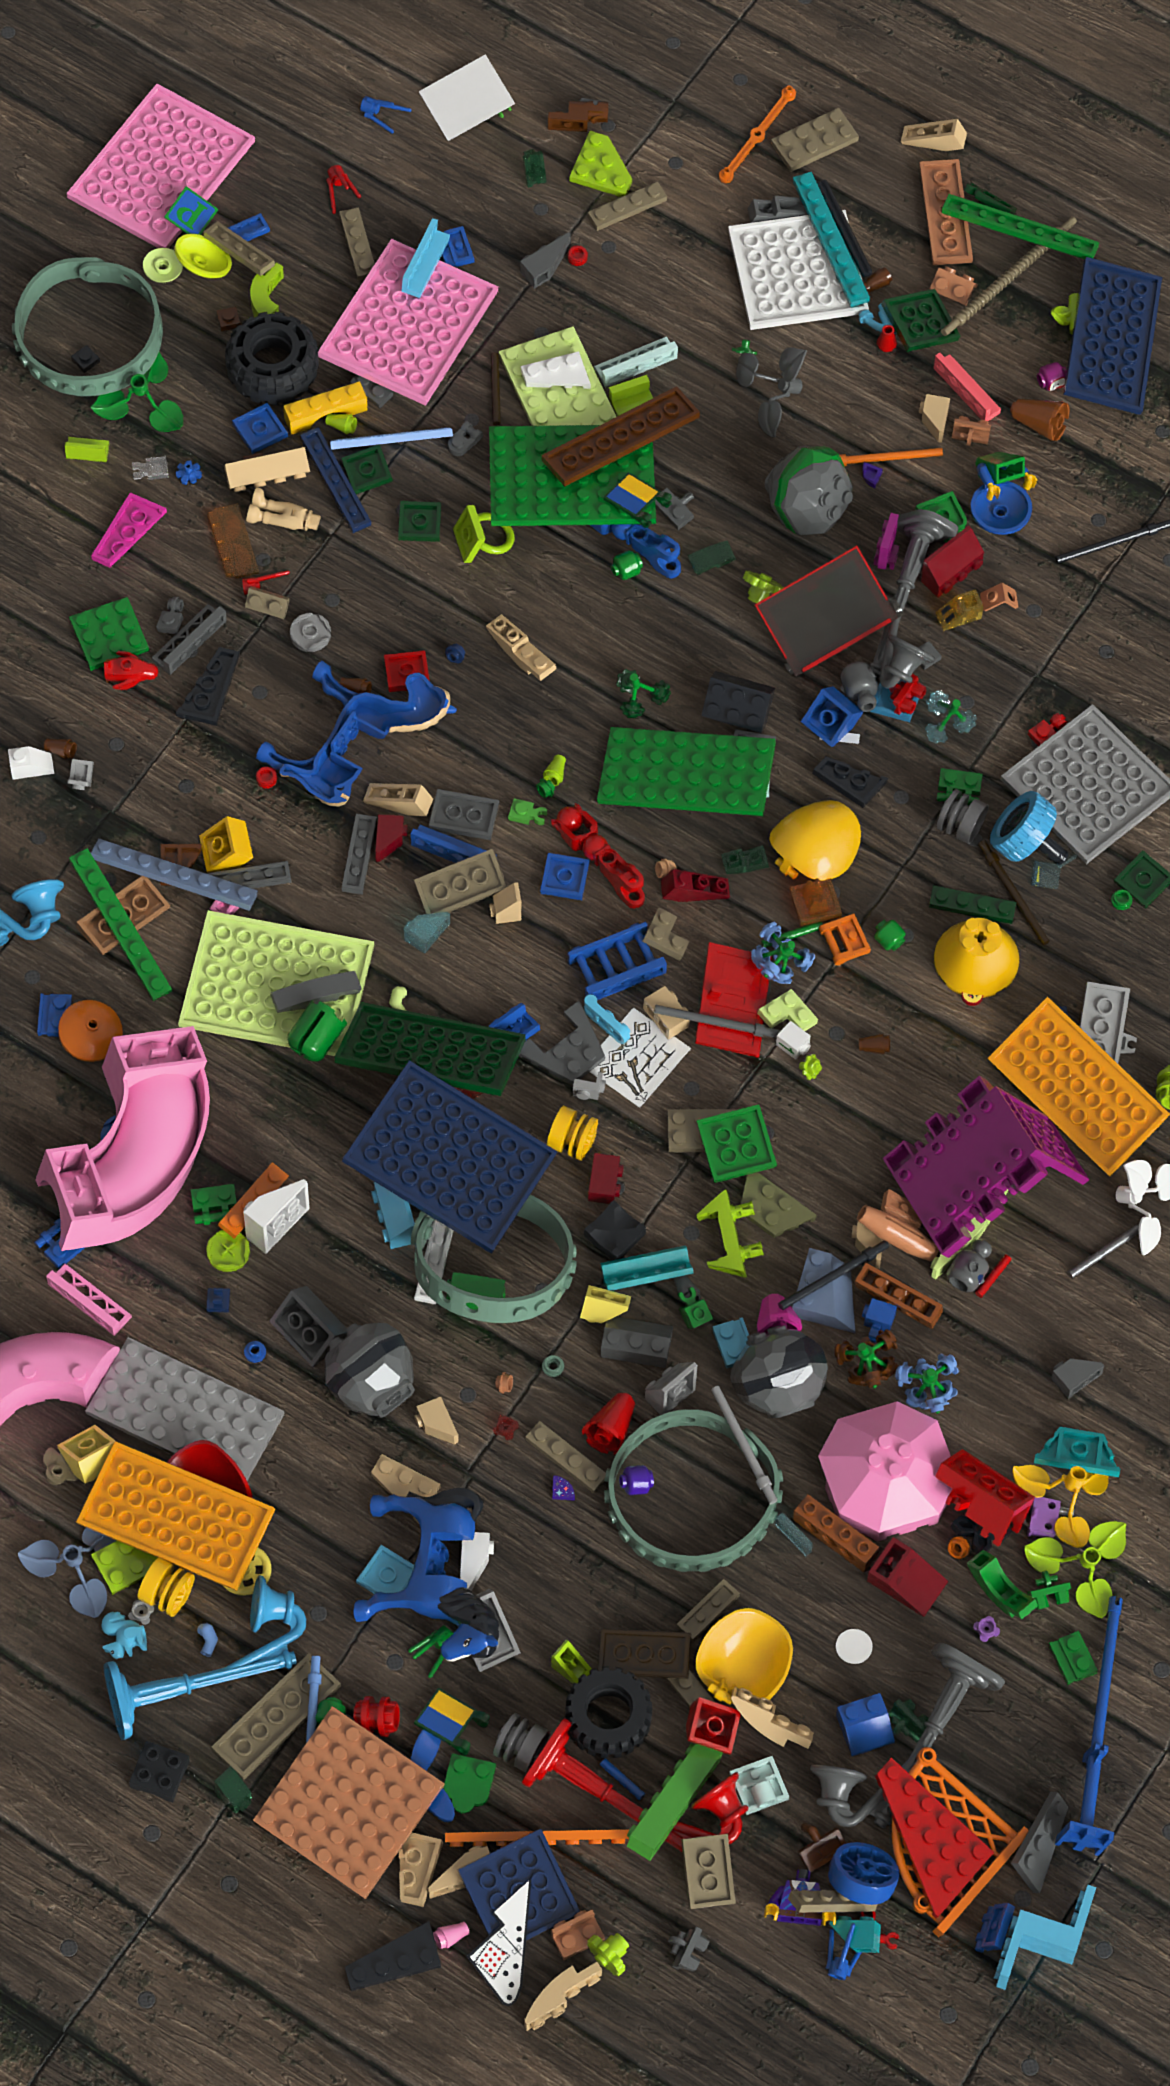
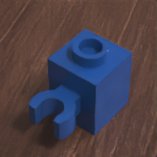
[862,1298,897,1343]

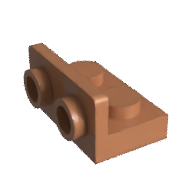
[551,1910,605,1960]

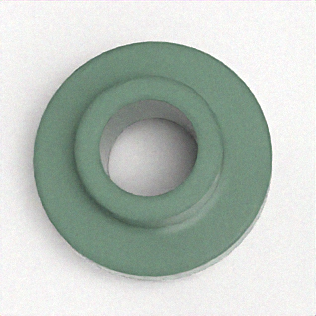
[542,1355,564,1377]

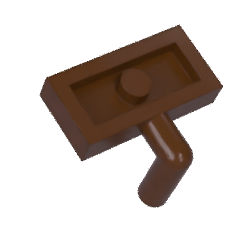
[797,1823,846,1872]

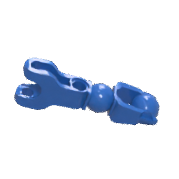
[590,524,681,579]

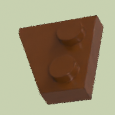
[160,844,202,886]

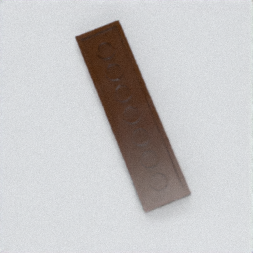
[542,386,700,487]

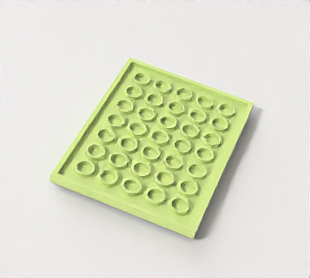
[178,910,374,1056]

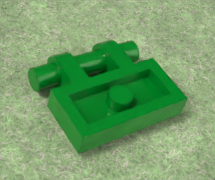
[937,768,983,806]
[191,1184,237,1225]

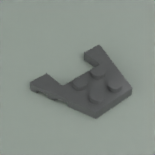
[519,1001,605,1085]

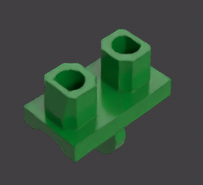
[1027,1570,1071,1610]

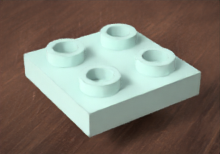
[729,1756,789,1815]

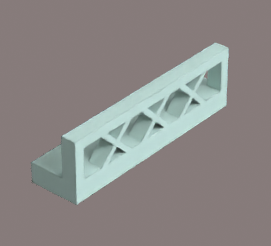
[594,337,678,388]

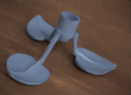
[18,1528,117,1618]

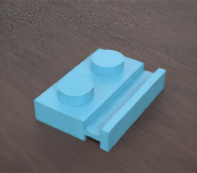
[712,1317,749,1368]

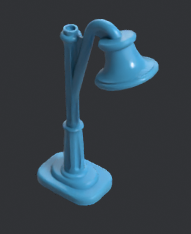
[0,879,64,946]
[103,1575,306,1740]

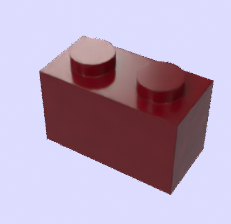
[588,1153,624,1204]

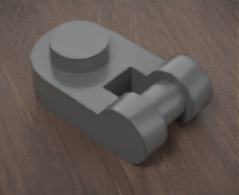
[448,421,483,456]

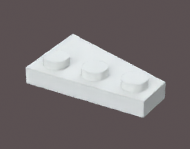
[521,351,591,389]

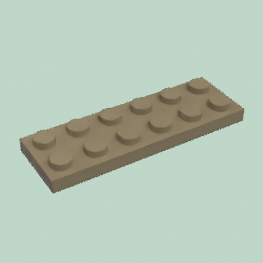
[211,1653,341,1780]

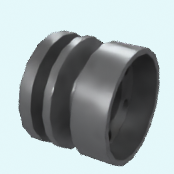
[937,789,989,844]
[493,1713,550,1773]

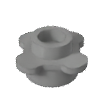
[128,1600,154,1625]

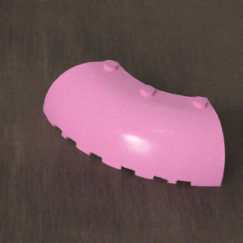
[0,1332,120,1426]

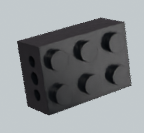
[701,671,775,733]

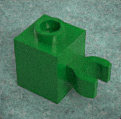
[678,1287,713,1329]

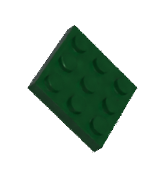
[881,289,960,352]

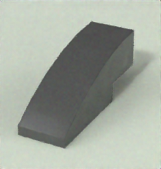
[748,196,808,223]

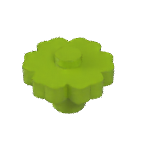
[743,571,784,603]
[587,1933,629,1977]

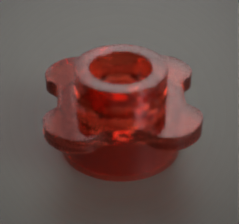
[493,1415,519,1440]

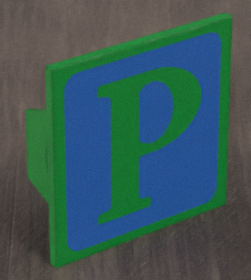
[164,186,219,235]

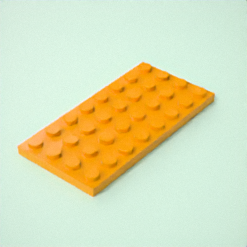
[987,997,1170,1177]
[76,1441,275,1591]

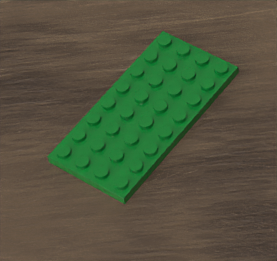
[597,727,776,816]

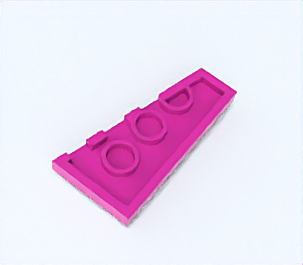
[91,493,167,568]

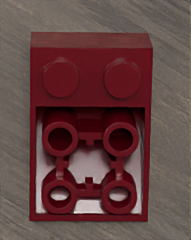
[867,1537,948,1617]

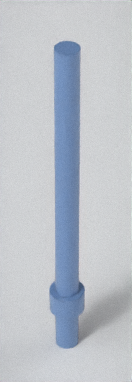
[306,1656,322,1743]

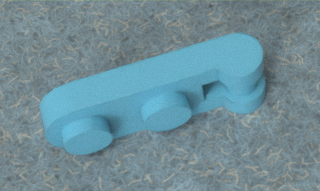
[584,994,630,1044]

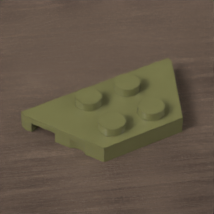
[741,1172,817,1238]

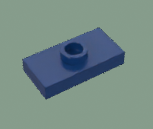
[228,213,270,241]

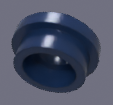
[445,644,465,663]

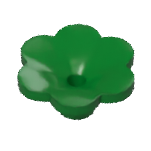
[732,339,757,355]

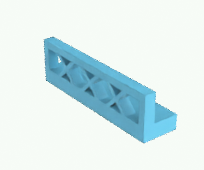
[401,218,450,298]

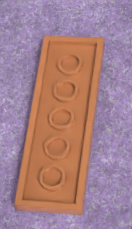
[919,159,973,265]

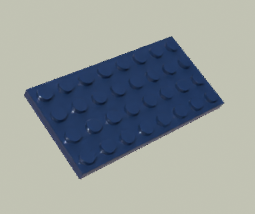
[1063,257,1162,415]

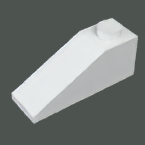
[460,1532,494,1591]

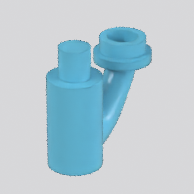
[859,303,896,334]

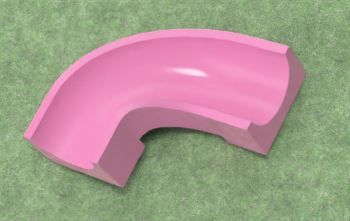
[35,1026,210,1251]

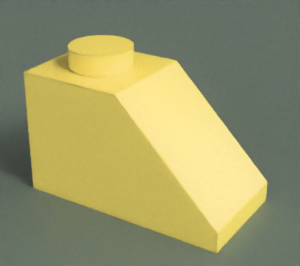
[580,1285,631,1324]

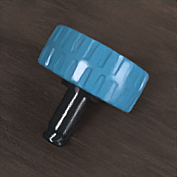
[990,791,1069,865]

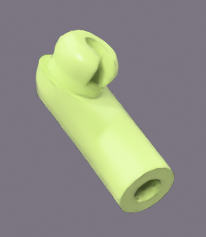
[389,986,407,1011]

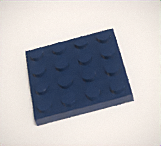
[457,1829,580,1940]

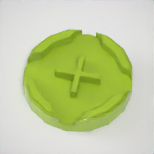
[206,1230,250,1272]

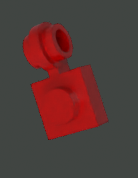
[1028,713,1067,746]

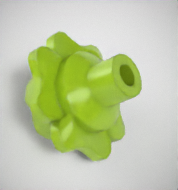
[799,1054,822,1080]

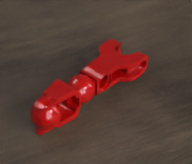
[551,803,645,909]

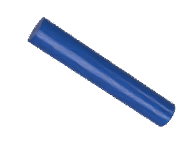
[600,1758,645,1801]

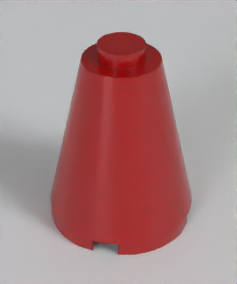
[582,1393,635,1455]

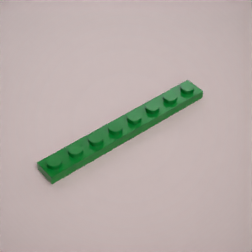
[942,194,1099,259]
[69,848,172,1001]

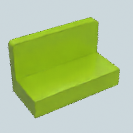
[609,375,653,416]
[65,437,109,462]

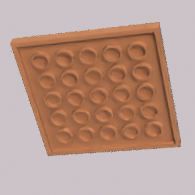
[253,1706,445,1899]

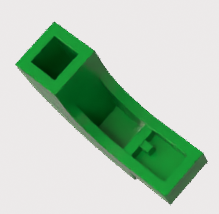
[967,1550,1038,1619]

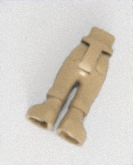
[246,487,321,531]

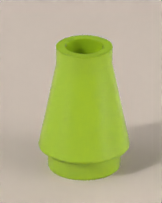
[326,413,357,434]
[543,755,566,786]

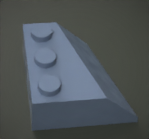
[792,1248,855,1333]

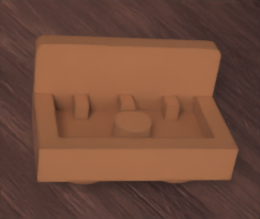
[929,266,977,306]

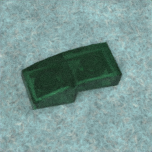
[688,541,736,575]
[721,846,769,874]

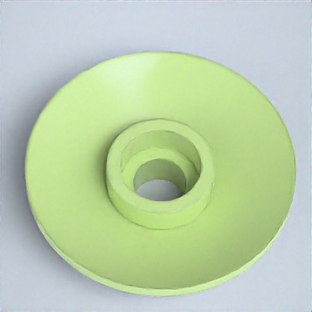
[143,248,183,283]

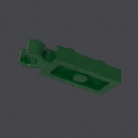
[964,182,1017,215]

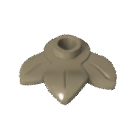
[43,1447,79,1485]

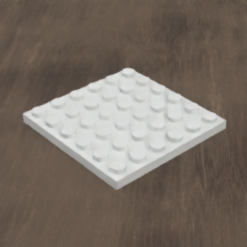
[728,210,869,330]

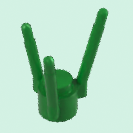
[408,1625,453,1678]

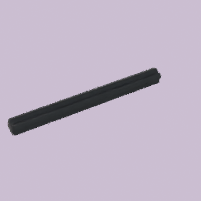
[817,180,872,278]

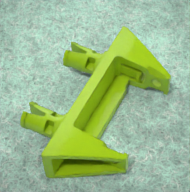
[697,1190,764,1278]

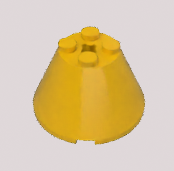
[934,918,1019,998]

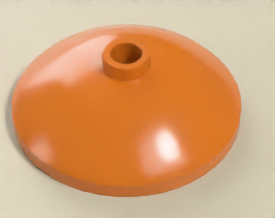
[58,1000,123,1062]

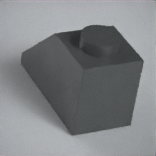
[1051,1359,1104,1399]

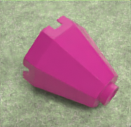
[757,1294,802,1334]

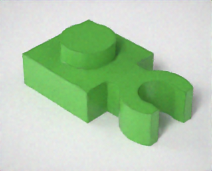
[508,798,547,825]

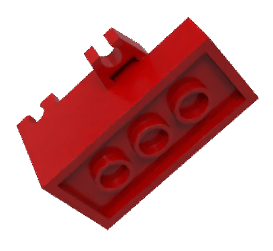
[935,1449,1035,1546]

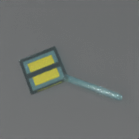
[1031,854,1078,890]

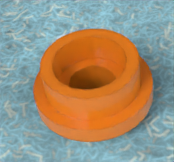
[948,1536,970,1559]

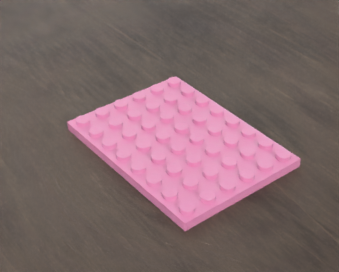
[67,84,255,248]
[318,239,499,406]

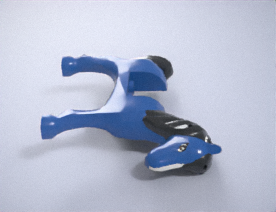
[354,1488,499,1661]

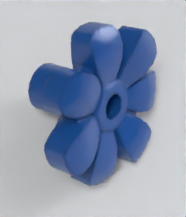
[176,461,202,485]

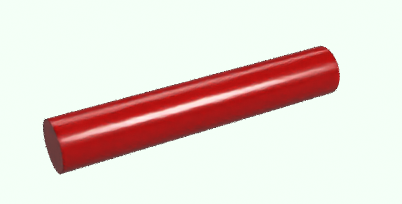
[975,1254,1012,1298]

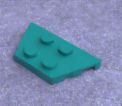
[1034,1427,1120,1477]

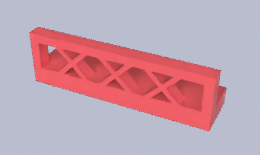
[934,353,1001,421]

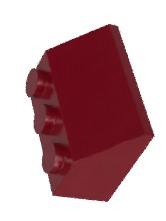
[921,525,984,597]

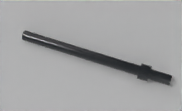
[1055,519,1170,563]
[778,1240,889,1310]

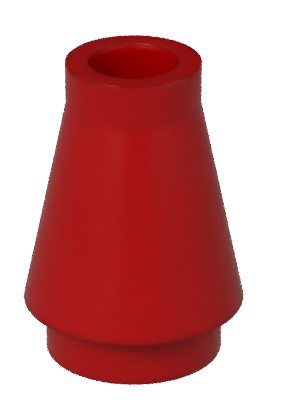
[877,325,897,352]

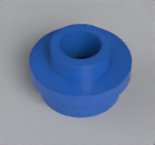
[244,1341,266,1363]

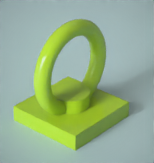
[453,505,515,563]

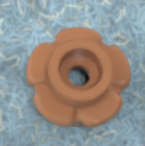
[495,1372,513,1394]

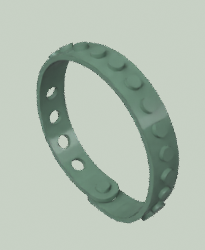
[12,257,163,396]
[411,1195,577,1323]
[604,1410,783,1572]

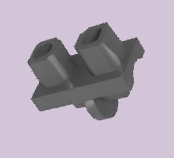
[668,1927,710,1971]

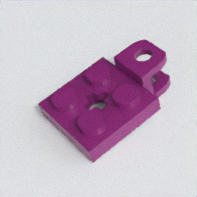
[873,513,899,570]

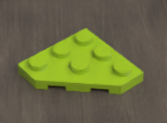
[569,131,632,197]

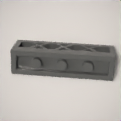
[152,604,227,675]

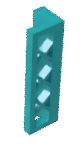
[600,1245,694,1291]

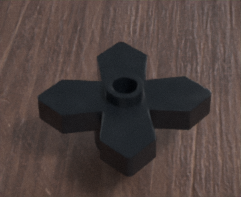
[950,1515,1012,1554]

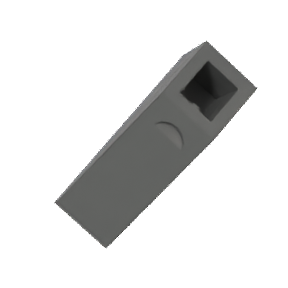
[520,232,571,289]

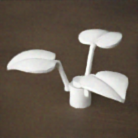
[1116,1160,1170,1255]

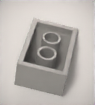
[645,1362,697,1415]
[457,1589,521,1672]

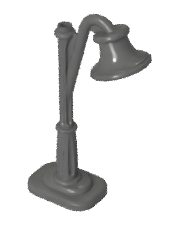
[869,509,958,688]
[810,1643,1005,1829]

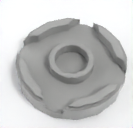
[290,613,331,652]

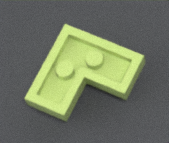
[757,989,818,1031]

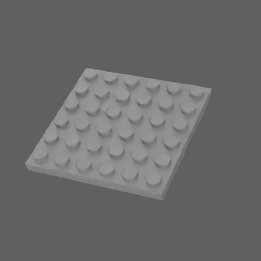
[1000,704,1170,865]

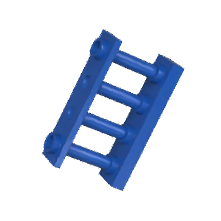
[568,922,667,1000]

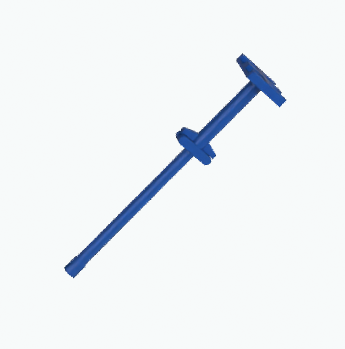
[1055,1596,1123,1856]

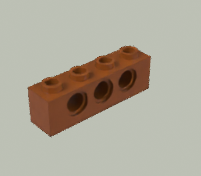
[855,1263,943,1329]
[793,1494,879,1573]

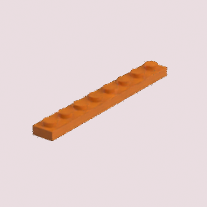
[445,1829,630,1847]

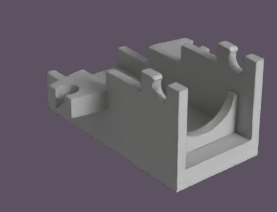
[1078,982,1137,1064]

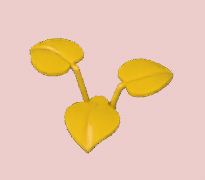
[1012,1465,1109,1548]

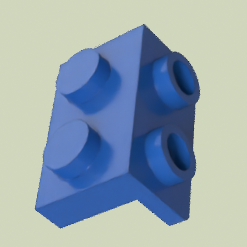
[489,1003,541,1040]

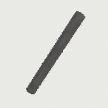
[1067,1225,1139,1279]

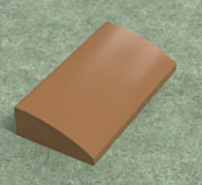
[76,876,171,955]

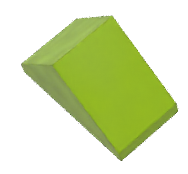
[551,1640,592,1683]

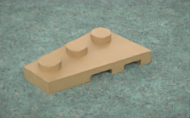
[371,1454,441,1524]
[399,1833,443,1907]

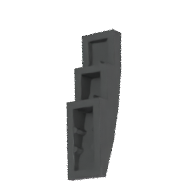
[270,971,362,1013]

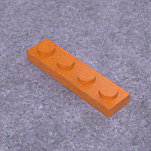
[218,1162,289,1239]

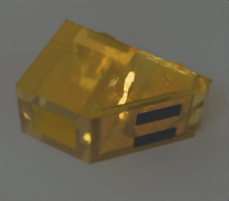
[936,589,983,631]

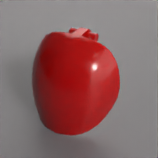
[167,1440,252,1498]

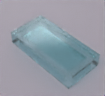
[775,1513,813,1557]

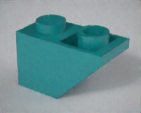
[830,1916,881,1953]

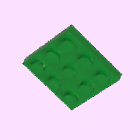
[69,597,149,671]
[696,1104,777,1183]

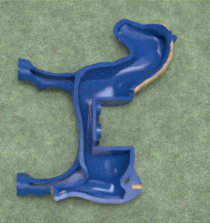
[256,661,457,807]

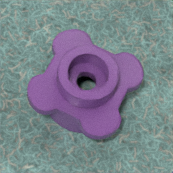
[973,1616,1000,1642]

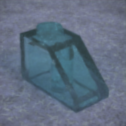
[403,912,450,954]

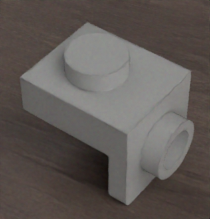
[67,759,94,790]
[573,1072,606,1100]

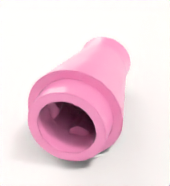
[433,1922,469,1949]

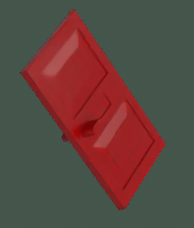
[695,942,772,1058]

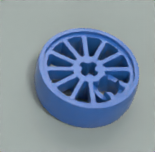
[828,1842,899,1905]

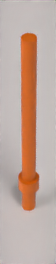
[839,448,943,466]

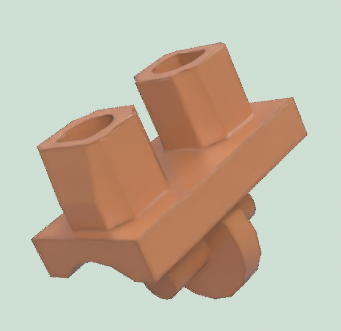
[952,416,991,446]

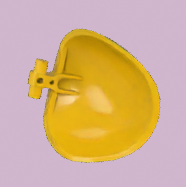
[769,800,861,881]
[696,1608,793,1705]

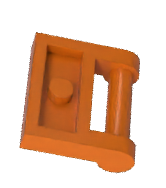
[819,914,871,966]

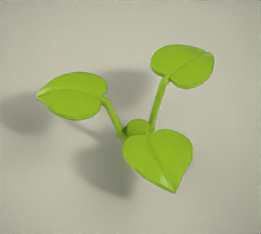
[1024,1521,1126,1618]

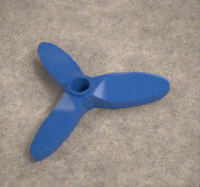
[411,1730,455,1822]

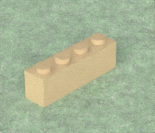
[224,447,310,492]

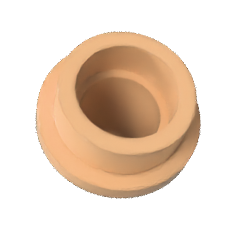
[655,858,677,878]

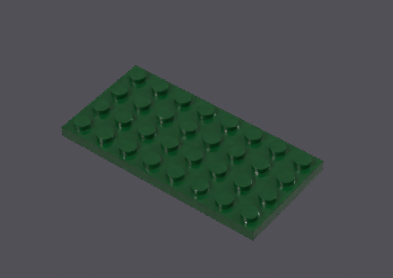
[335,1002,526,1096]

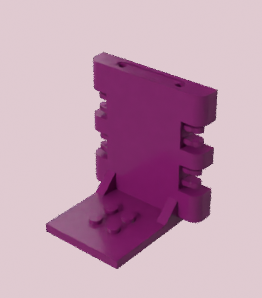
[883,1076,1090,1258]

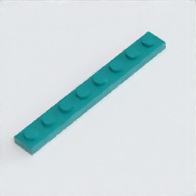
[793,172,870,307]

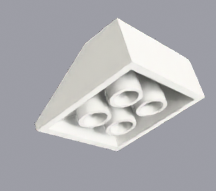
[243,1179,310,1254]

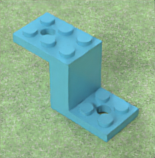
[994,1885,1096,1990]

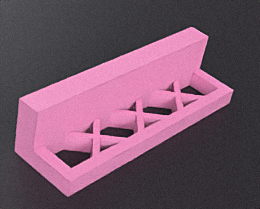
[46,1264,132,1336]

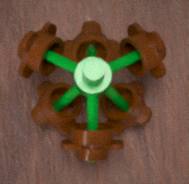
[835,1329,898,1388]

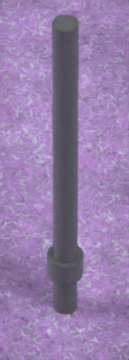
[654,1005,781,1038]

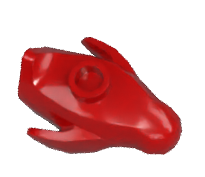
[104,651,159,690]

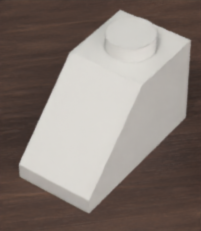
[8,746,54,780]

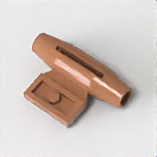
[857,1189,939,1262]

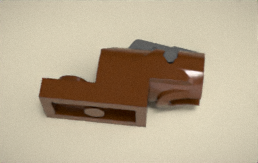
[548,98,609,132]

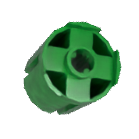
[287,999,347,1062]

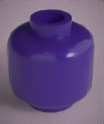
[619,1465,654,1495]

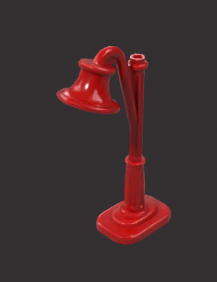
[521,1718,749,1852]

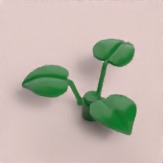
[91,352,184,432]

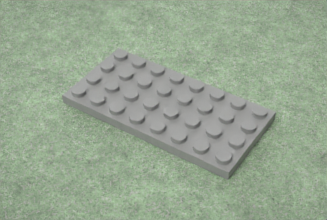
[85,1337,285,1481]

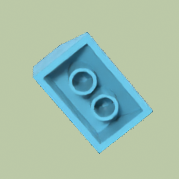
[371,1182,415,1249]

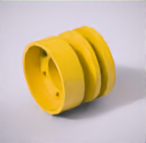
[547,1106,598,1161]
[138,1557,195,1617]

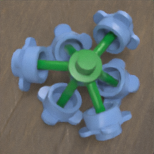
[751,922,815,984]
[895,1353,959,1414]

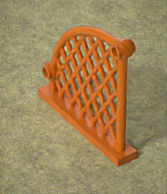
[892,1747,1029,1938]

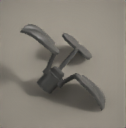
[736,347,807,437]

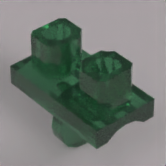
[522,149,547,188]
[888,1699,929,1743]

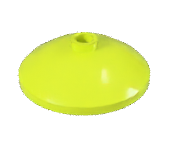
[174,234,232,279]

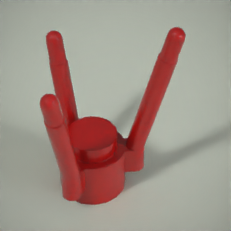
[326,165,361,214]
[242,570,290,595]

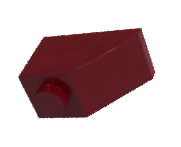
[375,814,408,862]

